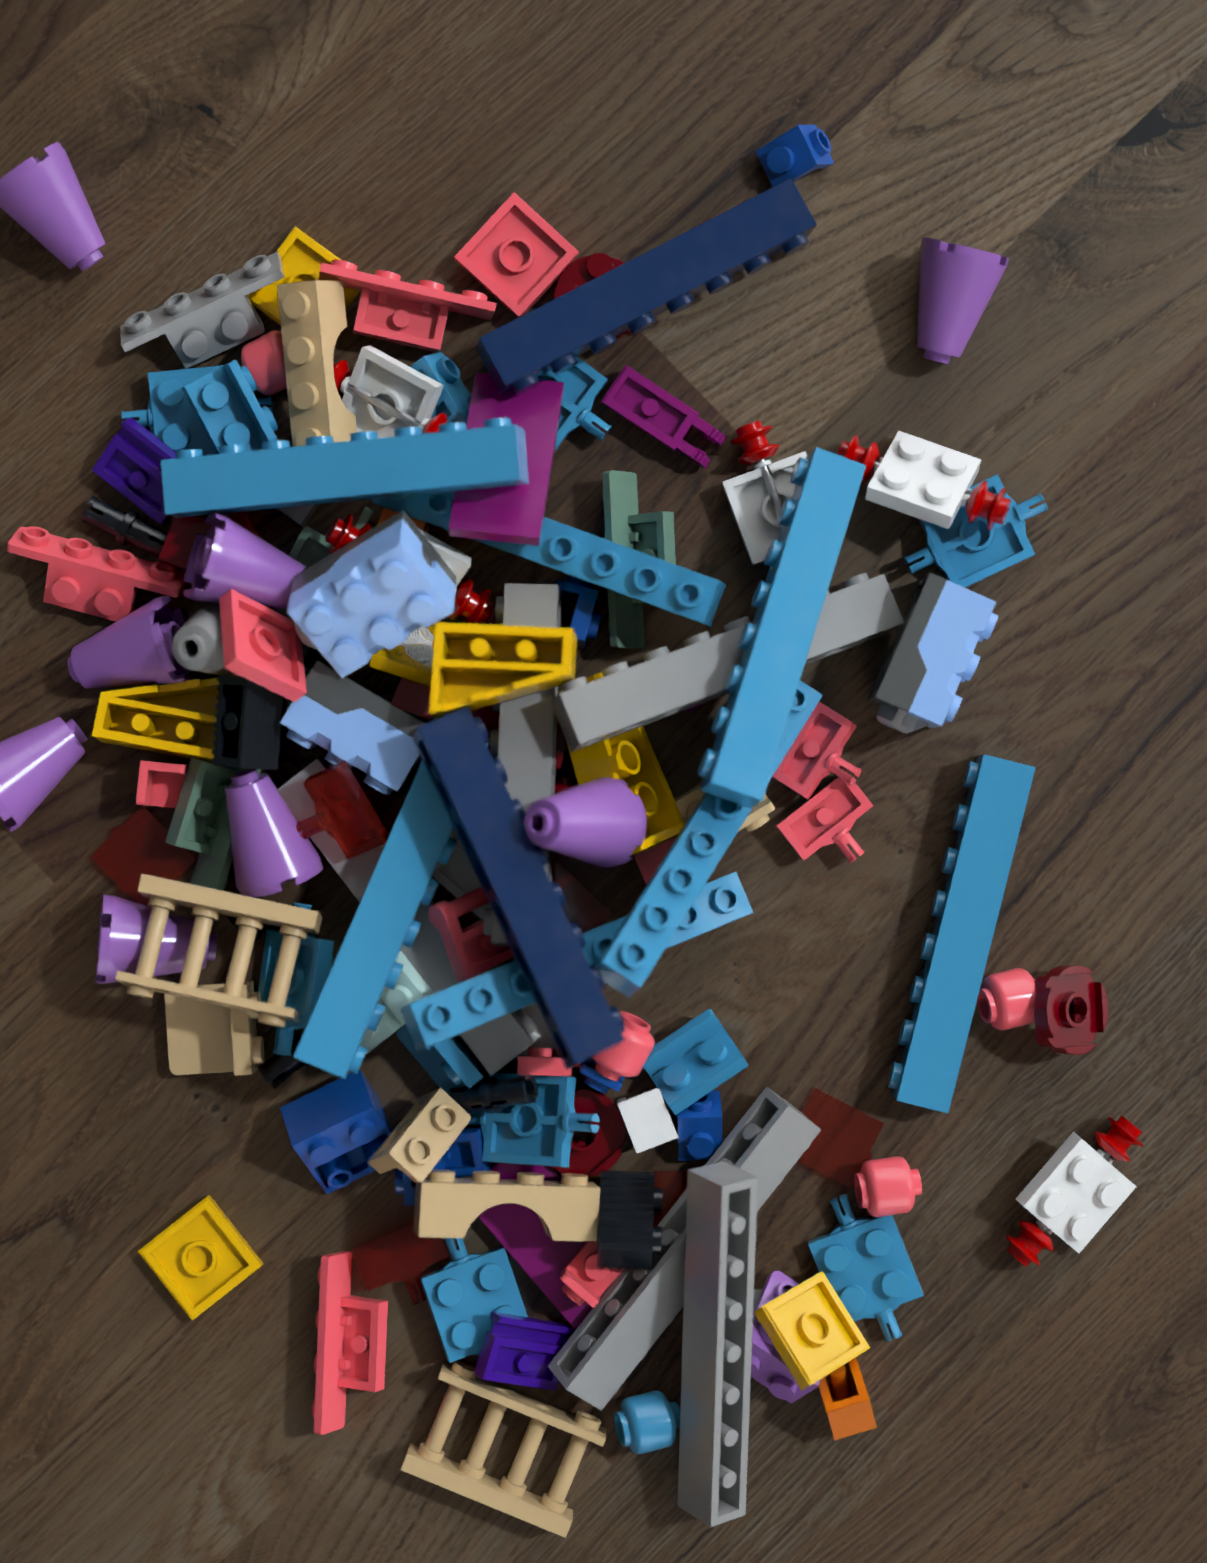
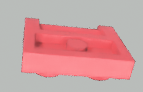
[428,887,514,981]

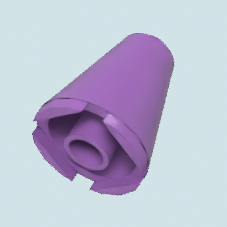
[0,142,106,272]
[917,237,1009,364]
[183,512,308,609]
[67,596,197,689]
[0,717,88,833]
[225,769,323,898]
[524,777,647,868]
[95,894,217,984]

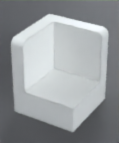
[617,1088,678,1154]

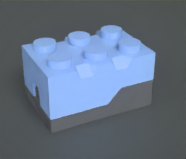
[287,510,456,678]
[867,573,998,734]
[280,661,426,795]

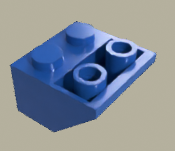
[280,1069,394,1194]

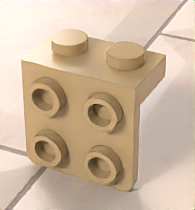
[164,981,264,1076]

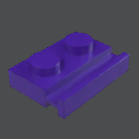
[92,417,176,525]
[474,1311,574,1391]

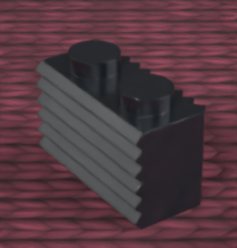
[211,675,285,770]
[597,1170,663,1271]

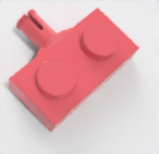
[772,702,861,800]
[776,771,873,863]

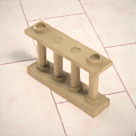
[115,874,323,1028]
[400,1361,606,1538]

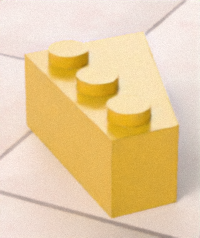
[429,622,577,719]
[92,674,242,763]

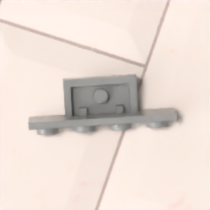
[120,251,284,369]

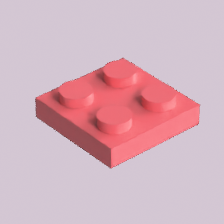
[454,192,579,318]
[219,589,307,702]

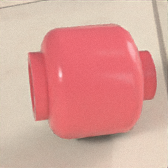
[240,330,287,396]
[976,968,1036,1031]
[593,1011,655,1081]
[854,1156,922,1217]

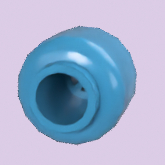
[614,1390,680,1454]

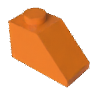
[818,1357,877,1440]

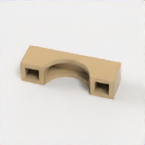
[277,280,357,447]
[413,1169,600,1242]

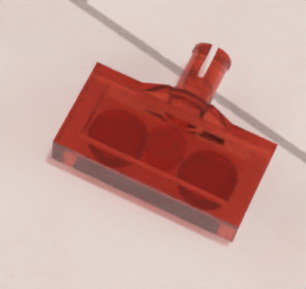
[296,761,389,860]
[351,1222,450,1305]

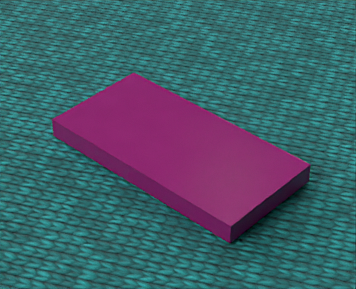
[448,373,564,546]
[478,1163,614,1330]

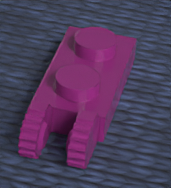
[601,365,726,469]

